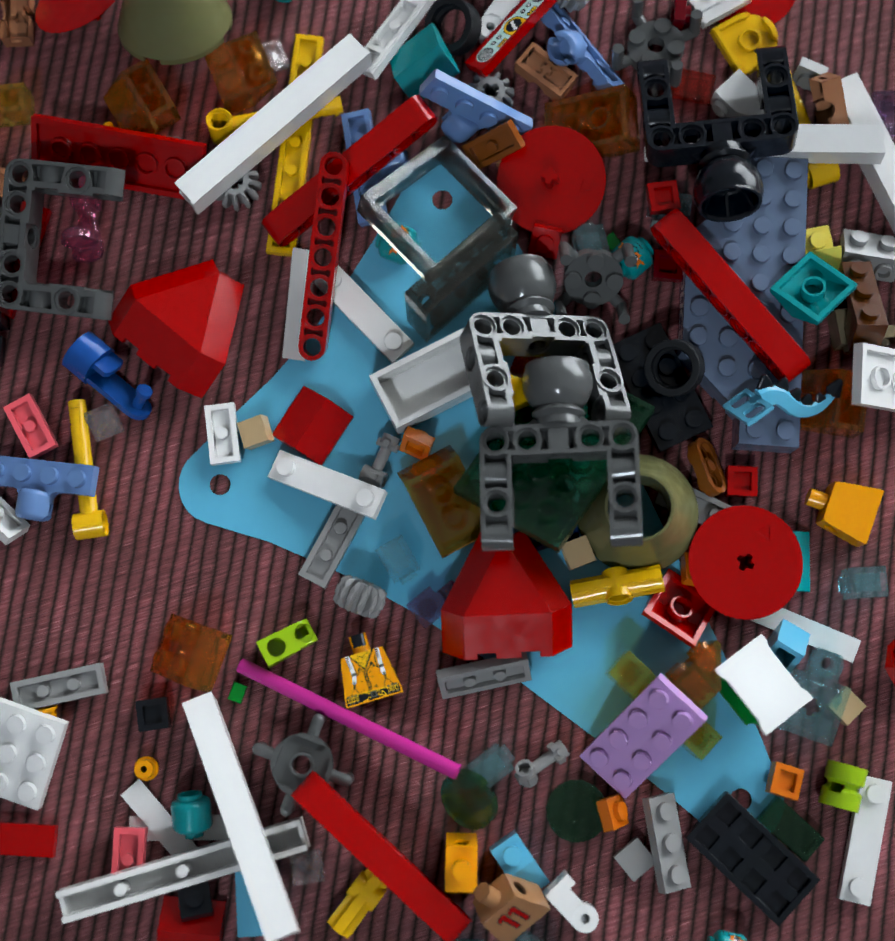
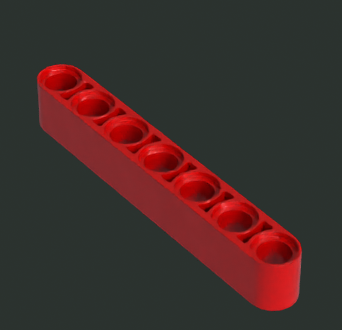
[262,95,438,247]
[298,152,349,361]
[651,208,811,384]
[291,771,472,941]

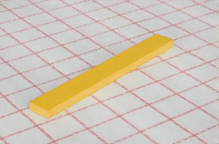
[266,33,324,257]

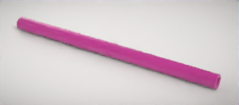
[236,658,462,780]

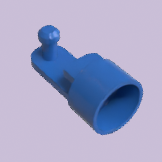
[62,331,153,420]

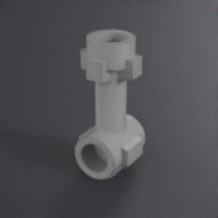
[359,433,400,489]
[514,740,570,788]

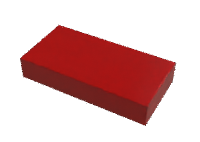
[0,822,58,858]

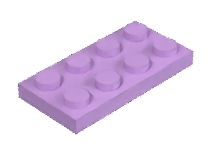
[579,673,708,799]

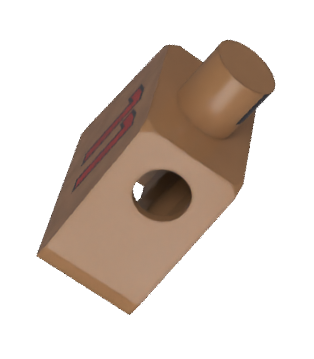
[473,873,551,941]

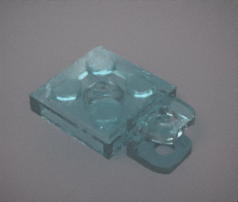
[777,647,852,747]

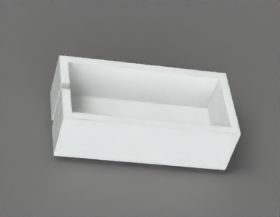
[369,327,473,434]

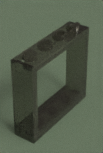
[357,135,518,285]
[404,212,518,342]

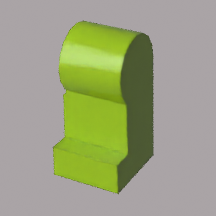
[256,618,318,668]

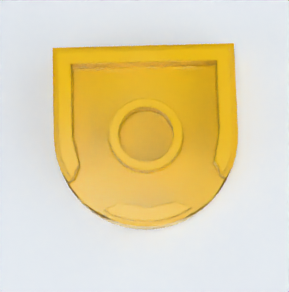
[709,12,778,76]

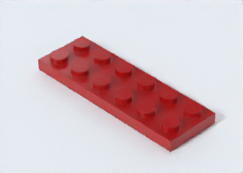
[31,113,207,200]

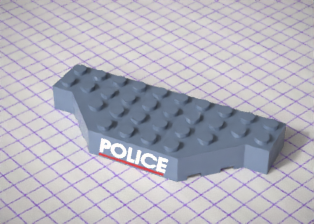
[677,156,808,453]

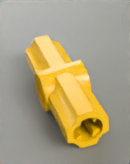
[570,564,665,608]
[327,869,388,939]

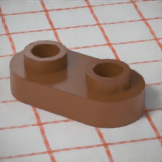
[687,438,727,497]

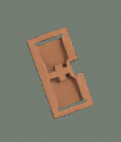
[0,0,35,47]
[514,42,578,105]
[809,72,849,124]

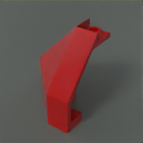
[108,259,244,398]
[441,530,573,660]

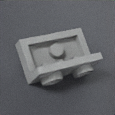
[840,229,895,283]

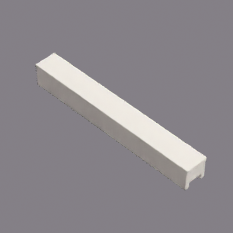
[174,33,372,215]
[841,72,895,234]
[644,124,886,164]
[182,691,301,941]
[55,816,311,924]

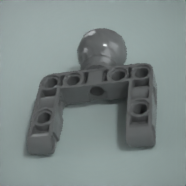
[0,158,126,321]
[460,254,631,427]
[479,356,643,551]

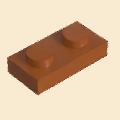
[461,119,525,171]

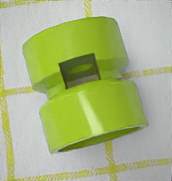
[818,759,869,813]

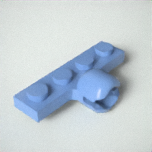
[541,3,625,95]
[419,69,533,143]
[341,108,409,227]
[0,456,100,522]

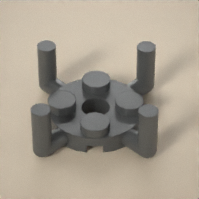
[611,0,703,87]
[554,241,637,324]
[252,713,355,817]

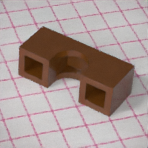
[838,261,888,351]

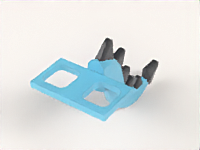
[722,374,843,427]

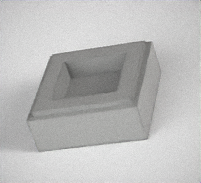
[613,836,654,882]

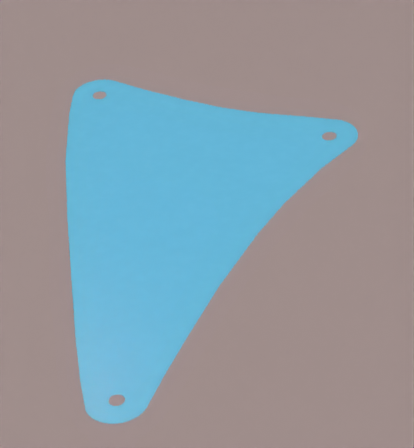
[179,161,784,832]

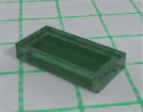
[756,796,825,863]

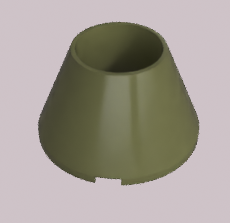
[117,0,233,65]
[577,454,698,570]

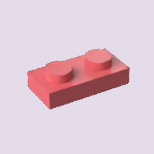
[3,393,59,459]
[111,826,148,873]

